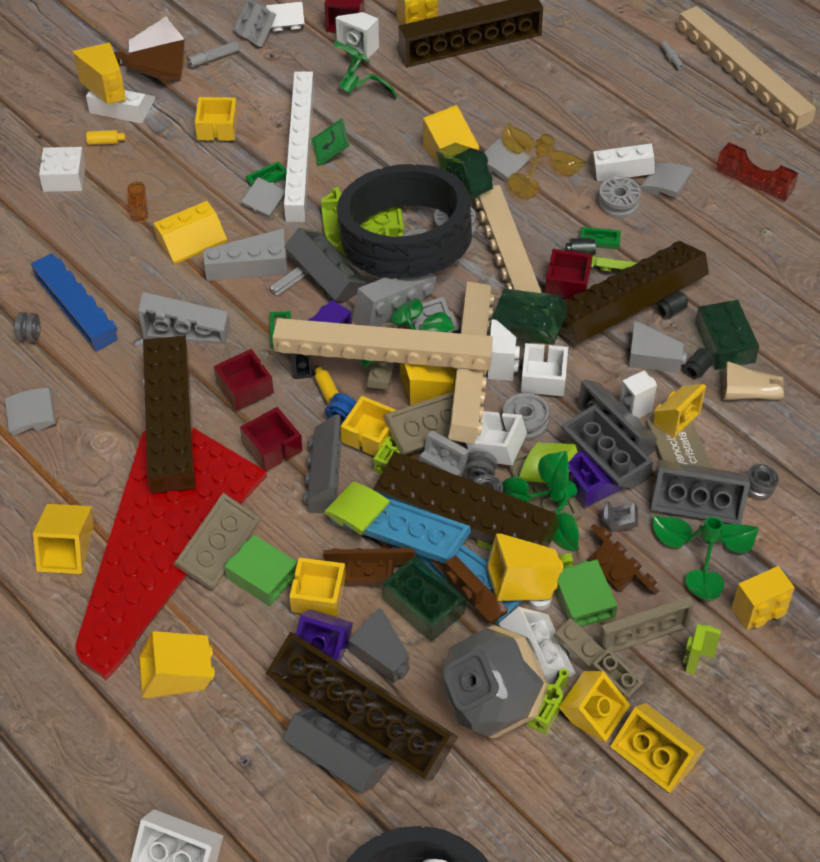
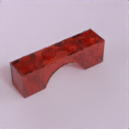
[716,142,799,201]

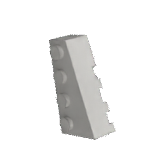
[204,228,288,281]
[352,273,436,327]
[138,292,230,344]

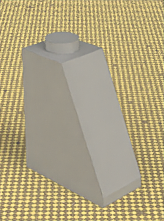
[629,322,687,373]

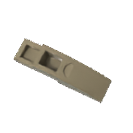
[367,323,403,390]
[553,618,644,699]

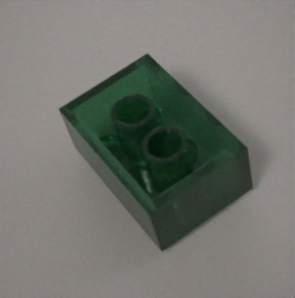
[436,142,494,198]
[489,289,568,345]
[695,300,759,370]
[382,556,466,642]

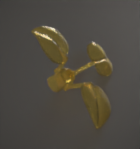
[503,123,586,199]

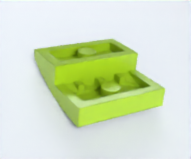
[519,442,578,483]
[324,481,390,535]

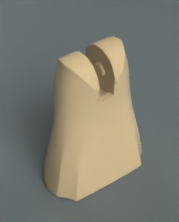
[722,362,784,400]

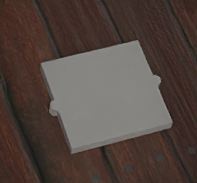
[241,177,285,218]

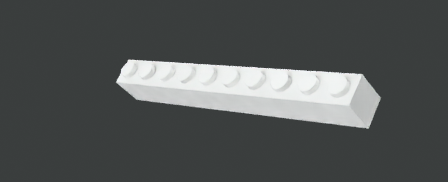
[284,71,314,222]

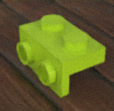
[683,624,721,675]

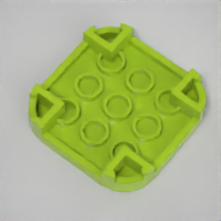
[321,187,404,255]

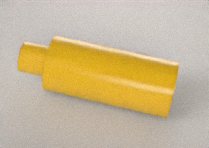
[86,130,126,145]
[315,367,339,404]

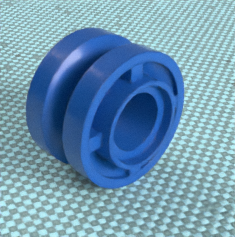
[324,393,357,425]

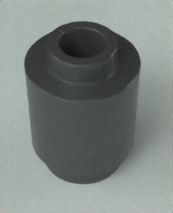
[566,237,596,255]
[656,290,688,318]
[684,348,714,379]

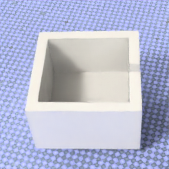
[39,147,86,192]
[521,343,568,396]
[466,411,527,465]

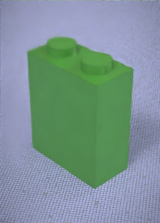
[225,535,298,606]
[555,560,618,627]

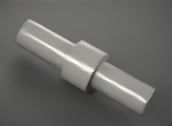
[661,41,684,70]

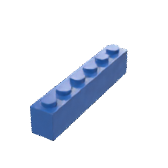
[31,253,118,352]

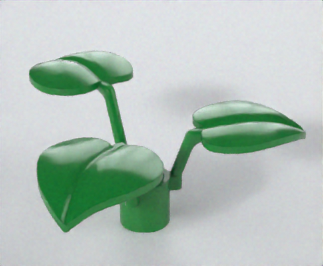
[334,40,397,99]
[361,298,455,368]
[502,451,579,551]
[653,515,759,601]

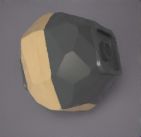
[441,625,548,738]

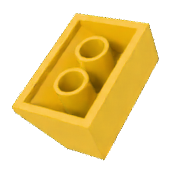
[153,201,227,265]
[610,703,706,793]

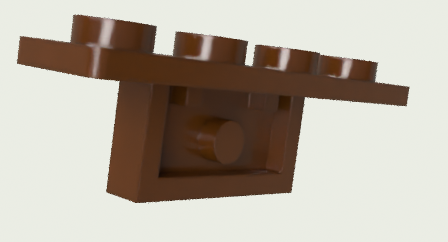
[589,524,660,594]
[323,547,417,586]
[431,555,508,624]

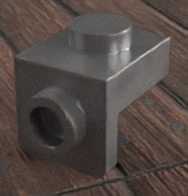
[601,501,638,532]

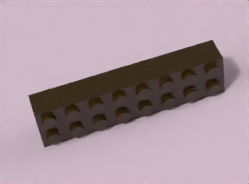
[398,0,543,68]
[549,241,709,344]
[143,335,196,493]
[373,451,560,547]
[265,632,459,780]

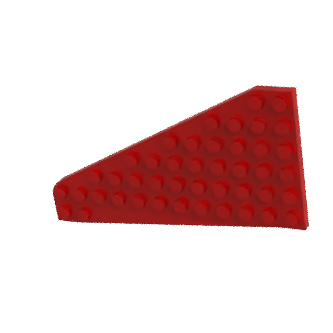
[75,428,267,680]

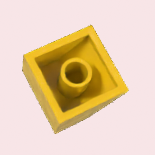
[653,384,706,439]
[559,671,630,742]

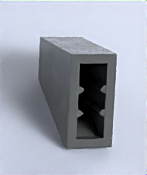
[349,608,410,683]

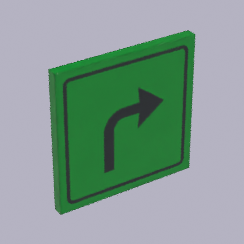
[312,118,350,166]

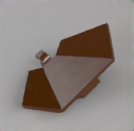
[114,16,185,80]

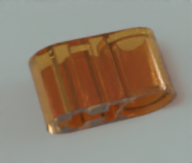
[127,182,148,222]

